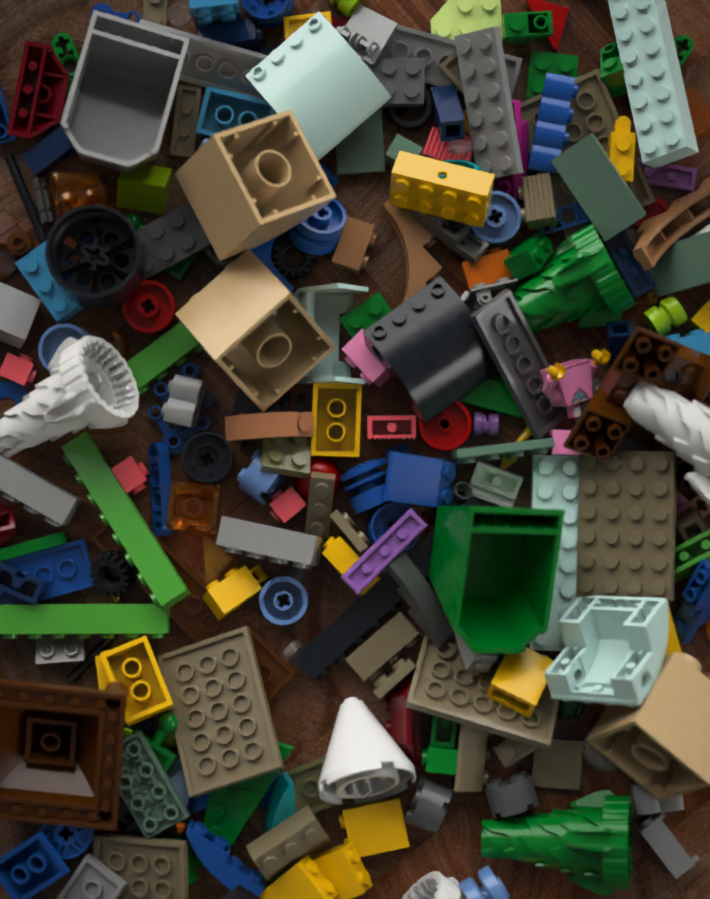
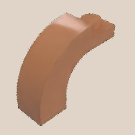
[225,412,314,441]

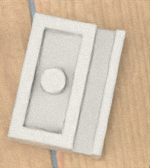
[469,460,524,508]

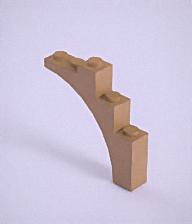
[633,177,710,271]
[381,200,443,303]

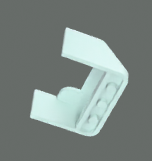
[294,283,369,385]

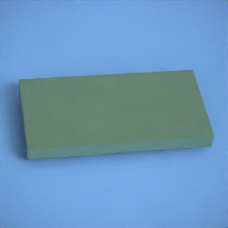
[336,107,385,176]
[551,132,647,242]
[646,231,710,300]
[450,438,555,464]
[120,730,190,839]

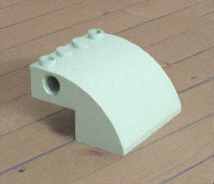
[245,12,392,161]
[544,595,669,707]

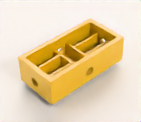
[389,151,495,228]

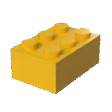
[311,383,362,458]
[100,635,175,726]

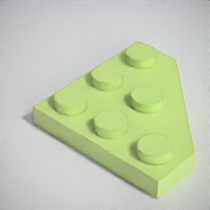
[430,0,503,41]

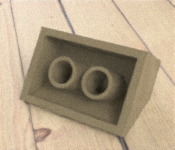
[452,723,492,792]
[246,805,332,882]

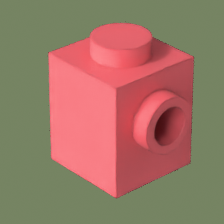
[0,352,39,388]
[111,456,150,495]
[269,486,307,523]

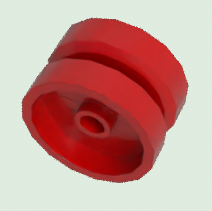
[122,280,178,336]
[418,401,472,452]

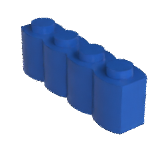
[528,72,579,175]

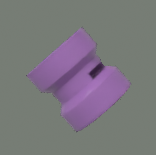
[473,412,499,436]

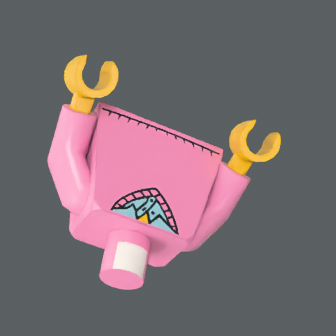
[540,349,611,418]

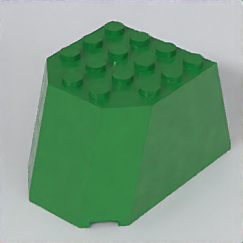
[428,506,565,654]

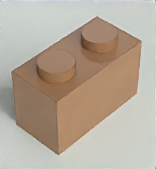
[331,216,378,274]

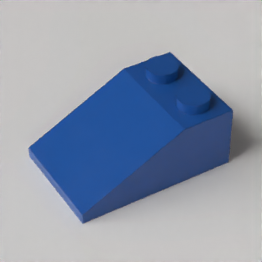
[384,451,456,508]
[0,831,70,899]

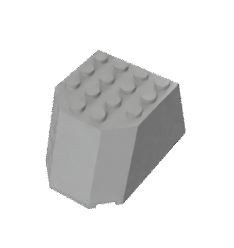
[61,10,190,173]

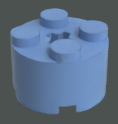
[236,448,287,505]
[259,576,309,625]

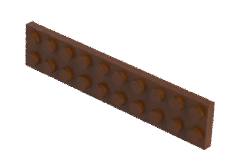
[90,524,297,702]

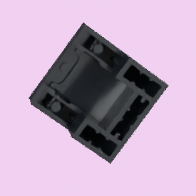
[363,276,498,425]

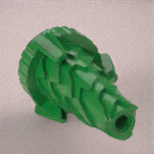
[512,224,635,335]
[481,790,633,896]

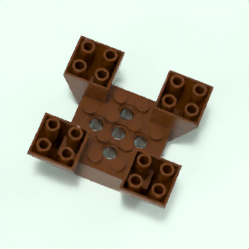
[563,327,710,494]

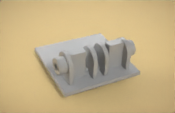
[336,4,398,65]
[464,277,518,313]
[35,634,87,665]

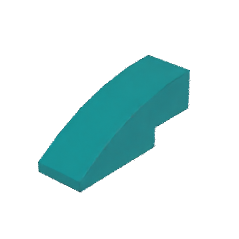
[264,772,296,834]

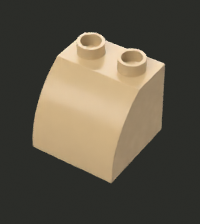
[175,110,337,260]
[175,248,336,412]
[586,651,710,802]

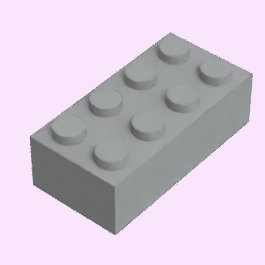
[0,453,84,527]
[216,516,325,570]

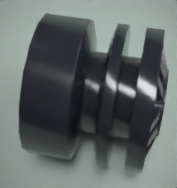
[181,432,233,486]

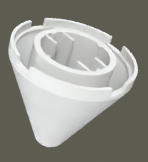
[318,697,416,805]

